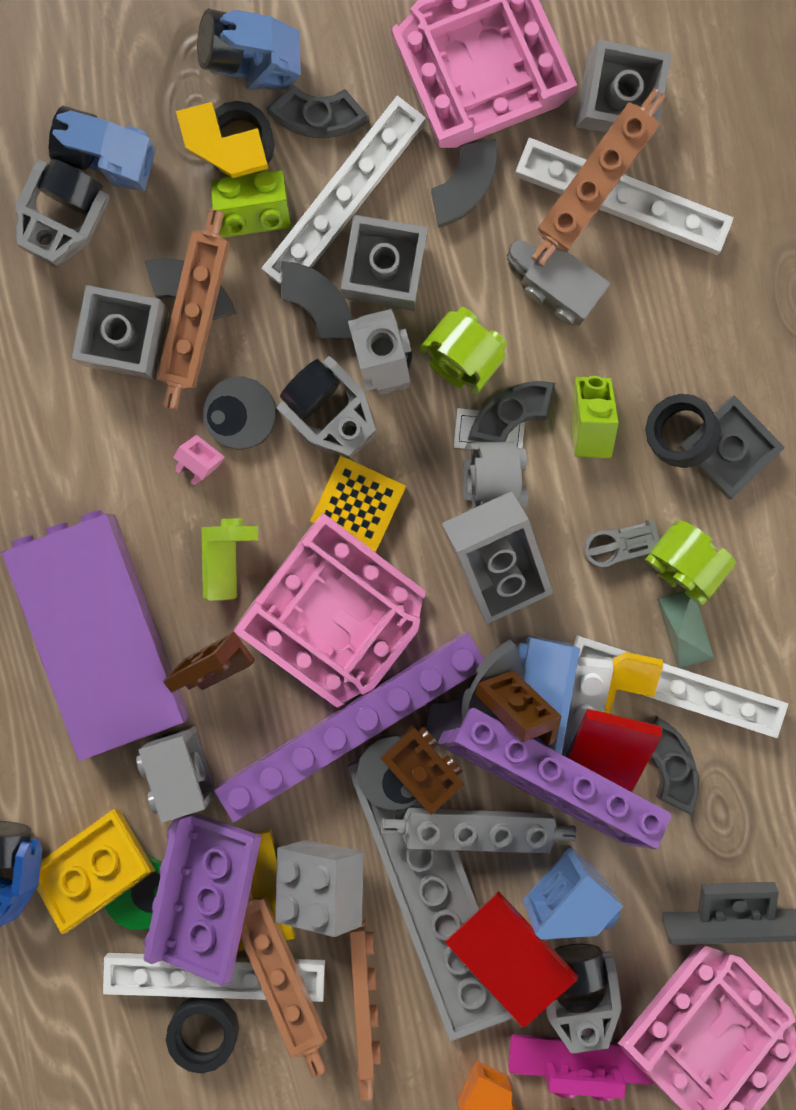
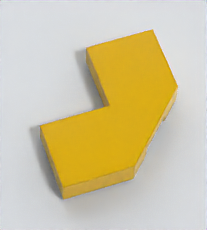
[176,102,269,178]
[604,652,663,714]

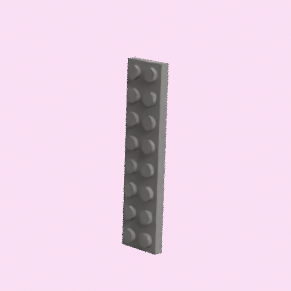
[347,760,513,1042]

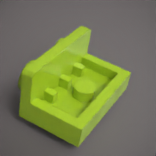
[211,170,291,238]

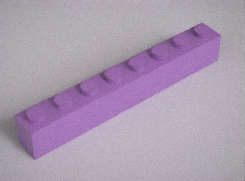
[214,631,484,823]

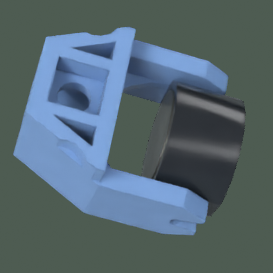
[197,8,301,90]
[48,105,156,191]

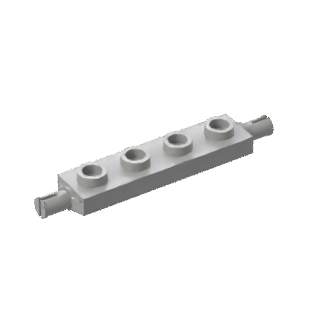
[381,808,577,853]

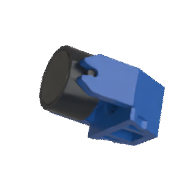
[0,821,43,927]

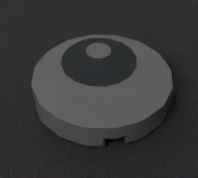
[203,376,277,450]
[357,734,418,811]

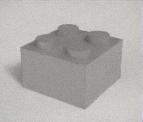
[575,39,672,133]
[341,215,428,311]
[71,285,168,380]
[136,725,216,823]
[275,840,364,937]

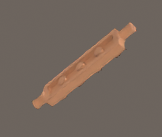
[531,88,666,267]
[157,209,230,410]
[240,891,327,1078]
[350,914,381,1101]

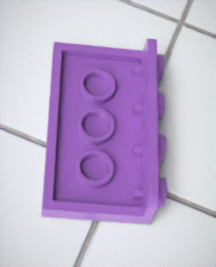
[144,813,262,986]

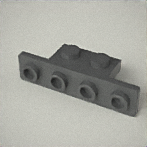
[662,882,796,945]

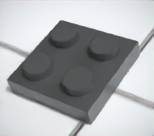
[678,395,785,499]

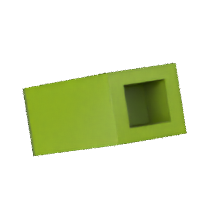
[572,376,619,458]

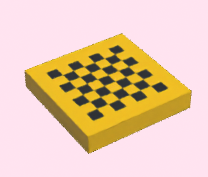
[310,455,407,552]

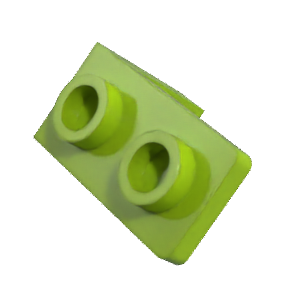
[201,518,258,601]

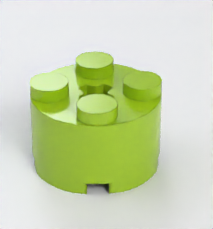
[419,307,507,395]
[645,520,737,606]

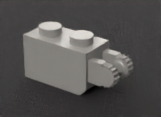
[506,239,611,326]

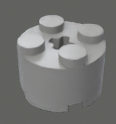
[462,442,528,511]

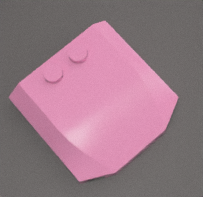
[391,0,578,148]
[233,513,426,708]
[618,944,796,1110]

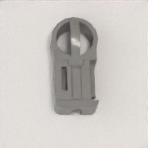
[583,520,660,567]

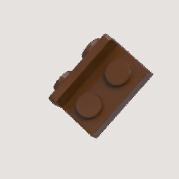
[163,632,255,693]
[475,670,562,746]
[380,725,465,815]

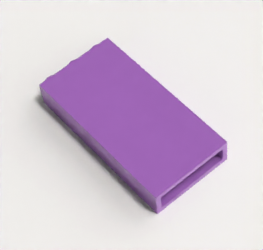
[1,510,190,761]

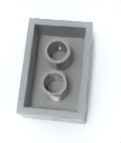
[442,491,553,624]

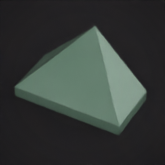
[657,590,714,668]

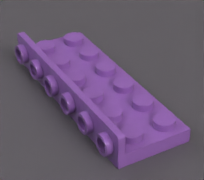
[437,708,671,849]

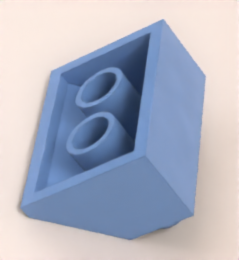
[518,635,580,755]
[523,846,623,940]

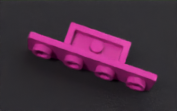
[508,1034,653,1102]

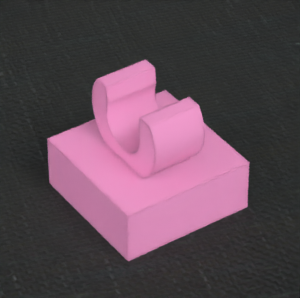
[173,435,225,485]

